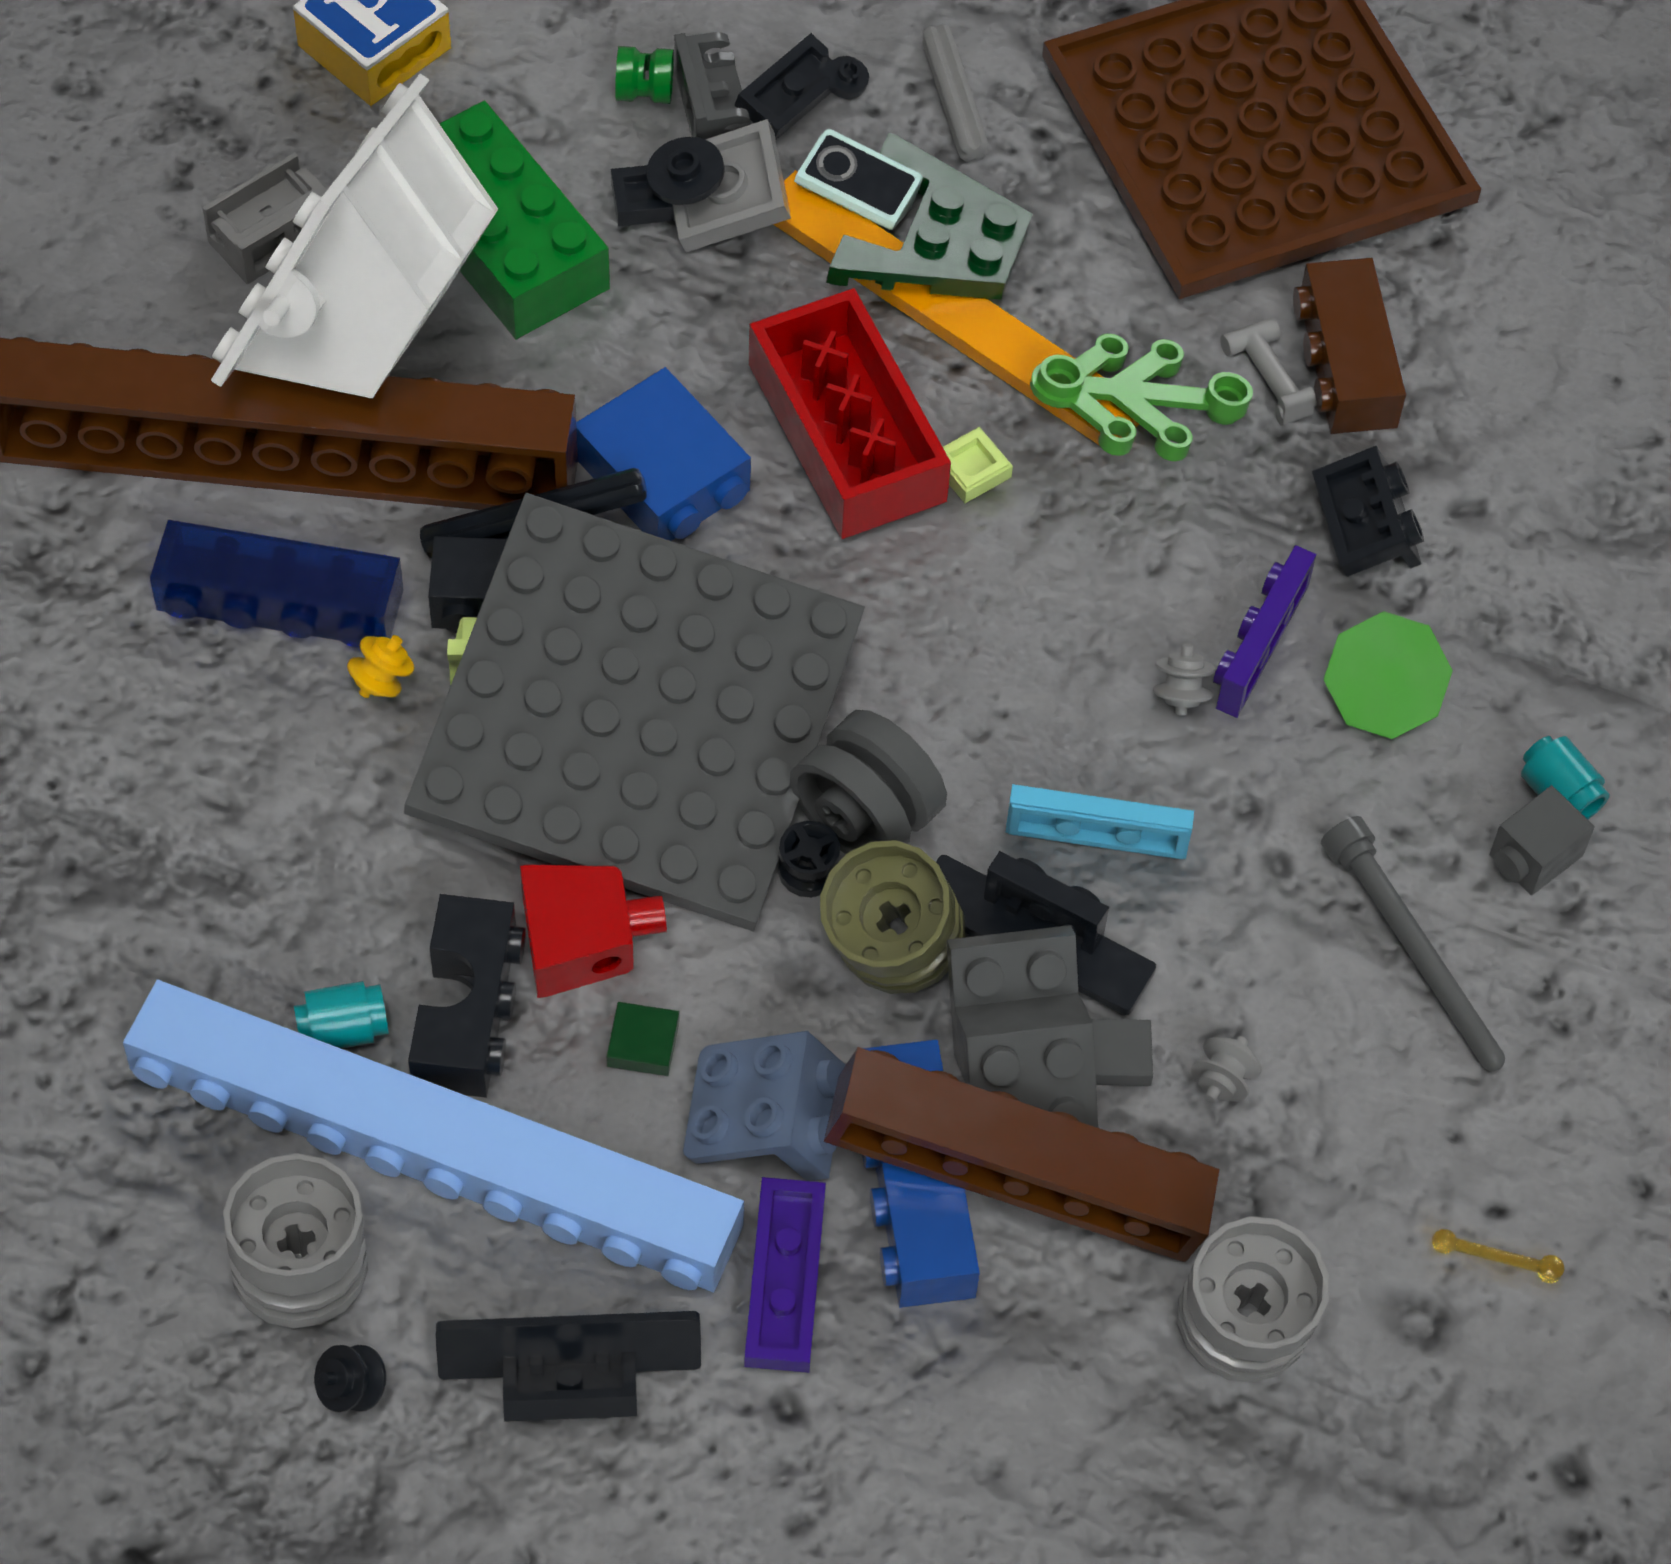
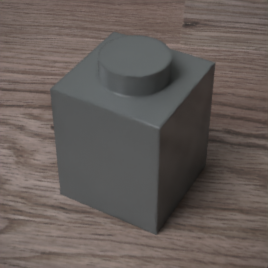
[1489,785,1595,896]

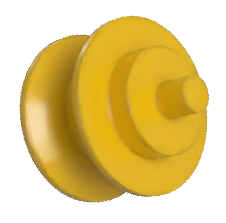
[347,635,414,698]

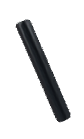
[420,468,647,558]

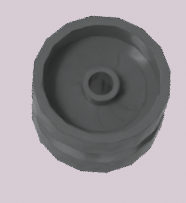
[790,710,947,854]

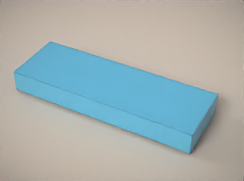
[1005,784,1194,860]

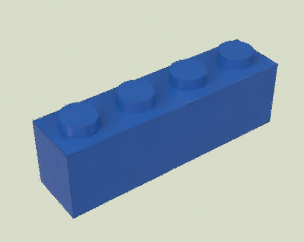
[862,1039,980,1308]

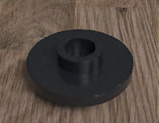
[646,137,725,205]

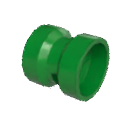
[615,46,674,104]

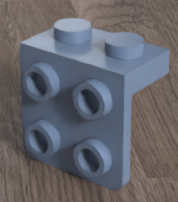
[683,1031,846,1181]

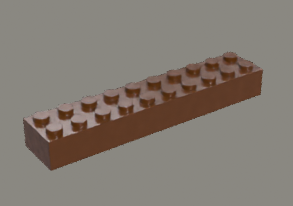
[0,337,578,510]

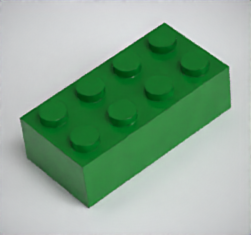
[439,100,610,340]

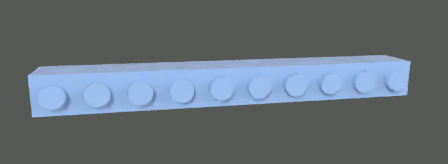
[123,979,744,1293]

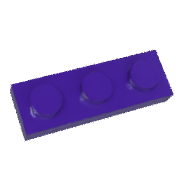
[1213,545,1317,718]
[744,1177,826,1373]

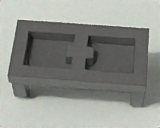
[674,32,751,139]

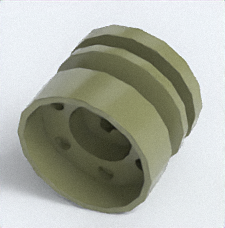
[820,840,965,994]

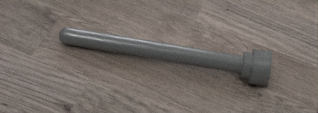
[1321,816,1505,1071]

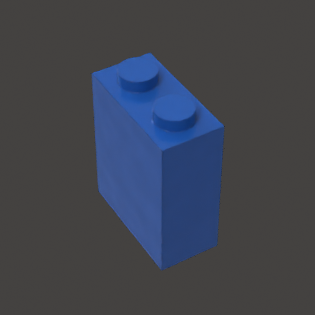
[576,367,751,541]

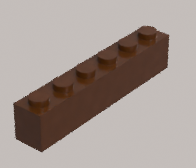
[823,1047,1220,1262]

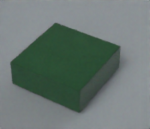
[606,1002,680,1076]

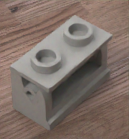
[202,152,328,284]

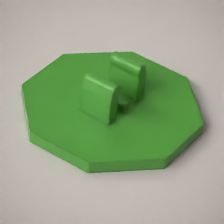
[1323,611,1453,739]

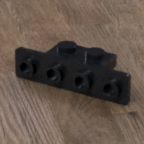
[936,851,1156,1015]
[435,1311,701,1422]

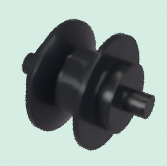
[314,1345,386,1412]

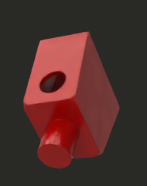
[520,865,667,998]

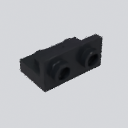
[1312,446,1424,577]

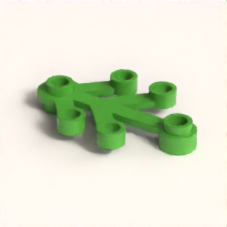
[1030,333,1253,461]

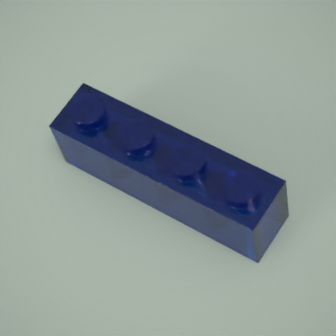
[150,520,404,648]

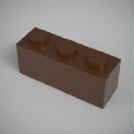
[1293,258,1406,434]

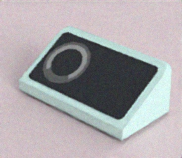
[794,129,922,230]

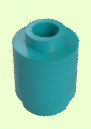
[1521,736,1610,819]
[294,981,389,1049]

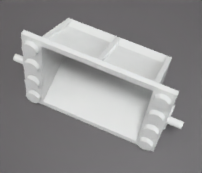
[211,74,498,399]

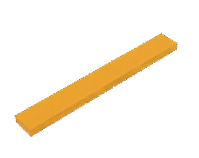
[773,170,1139,446]

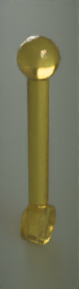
[1432,1229,1565,1284]

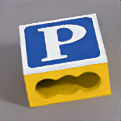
[293,0,451,106]

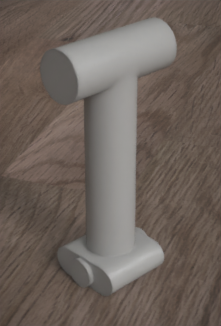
[1220,317,1317,426]

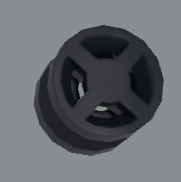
[778,820,841,898]

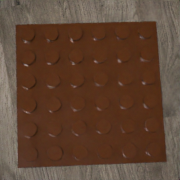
[1042,0,1481,299]

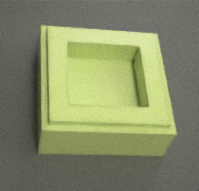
[943,426,1013,504]

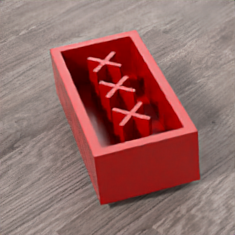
[748,288,951,539]

